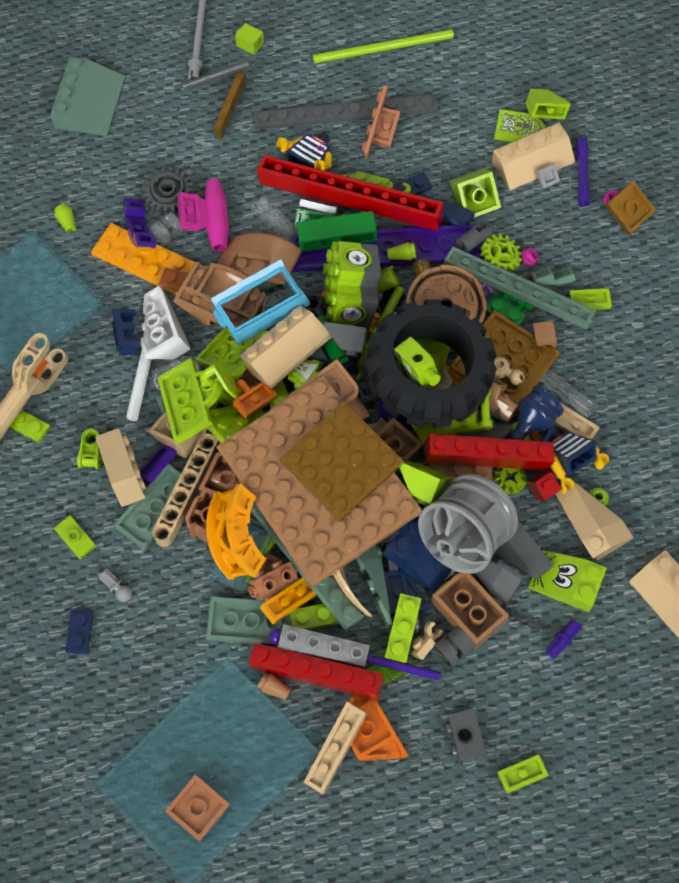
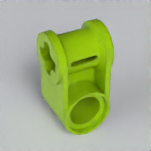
[377,266,401,293]
[77,429,102,470]

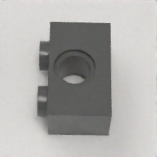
[445,709,486,762]

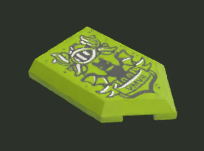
[494,109,547,142]

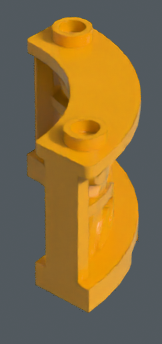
[206,483,266,580]

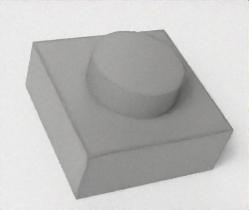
[536,163,560,188]

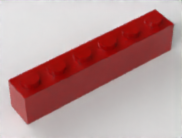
[424,434,555,471]
[248,643,385,701]

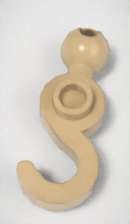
[494,357,525,385]

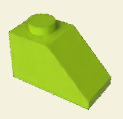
[525,89,571,119]

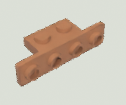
[362,85,400,159]

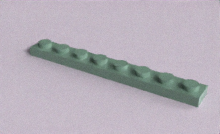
[443,247,596,330]
[251,503,364,631]

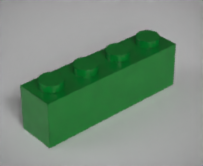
[296,211,377,252]

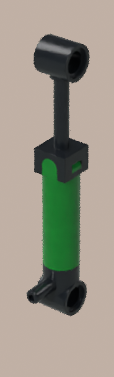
[304,295,381,424]

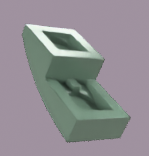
[531,266,576,285]

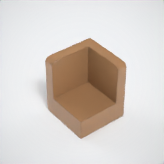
[531,321,557,348]

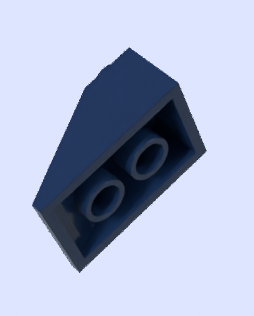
[382,518,452,594]

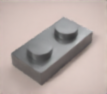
[299,196,341,215]

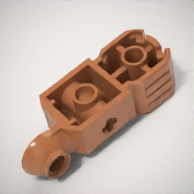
[185,452,240,543]

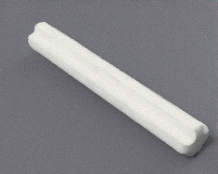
[126,350,152,421]

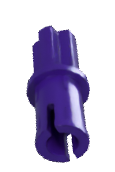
[545,619,582,659]

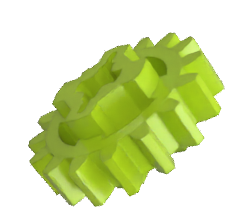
[480,234,522,272]

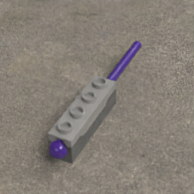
[269,624,441,680]

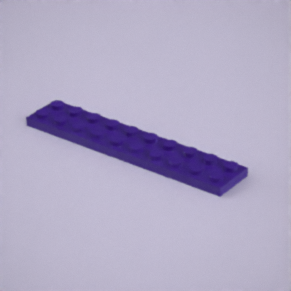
[292,224,485,272]

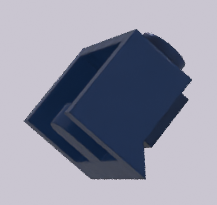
[112,309,140,355]

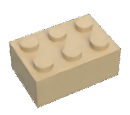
[95,428,146,507]

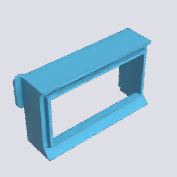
[211,259,310,345]

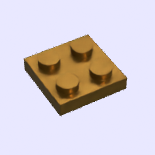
[604,180,656,235]

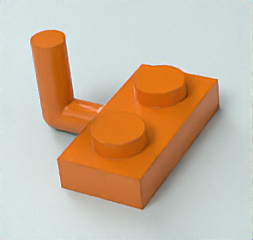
[232,379,278,419]

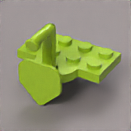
[157,358,255,444]

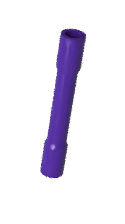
[576,137,590,206]

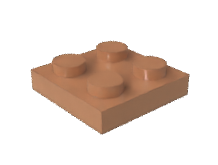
[165,775,230,842]

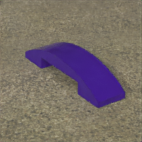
[123,198,156,248]

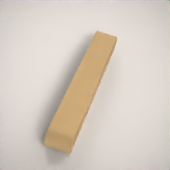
[152,428,221,547]

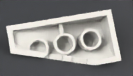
[141,286,190,359]

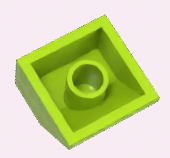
[450,168,501,217]

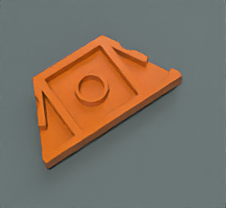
[336,695,408,761]

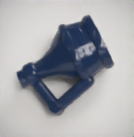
[507,386,564,442]

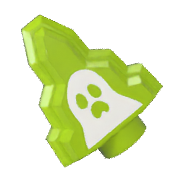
[288,358,323,389]

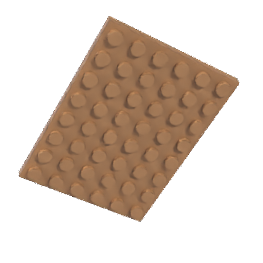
[216,376,422,588]

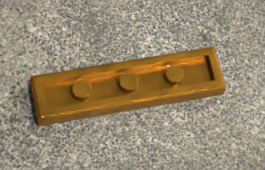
[214,70,246,139]

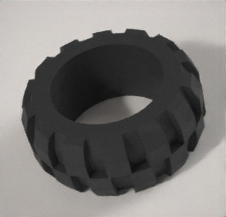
[365,299,497,428]

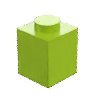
[235,23,264,55]

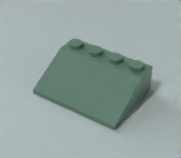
[50,57,126,136]

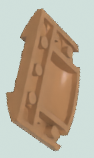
[217,232,302,285]
[173,262,266,330]

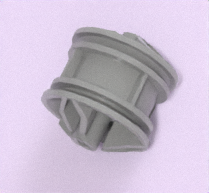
[418,474,518,574]

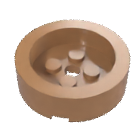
[405,265,486,323]

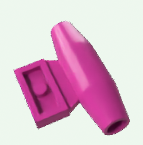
[178,179,229,252]

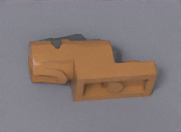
[463,370,519,421]

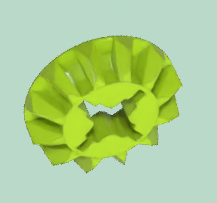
[494,467,527,494]

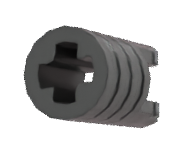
[456,222,494,253]

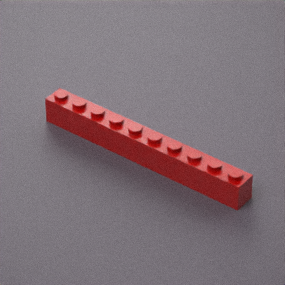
[257,155,444,231]

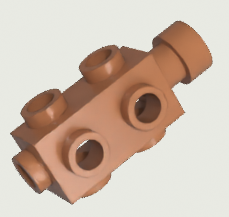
[248,560,301,602]

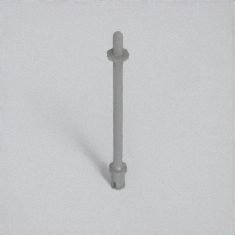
[187,0,206,81]

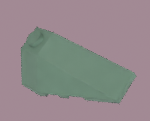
[352,544,392,630]

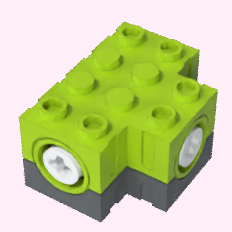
[322,241,381,330]

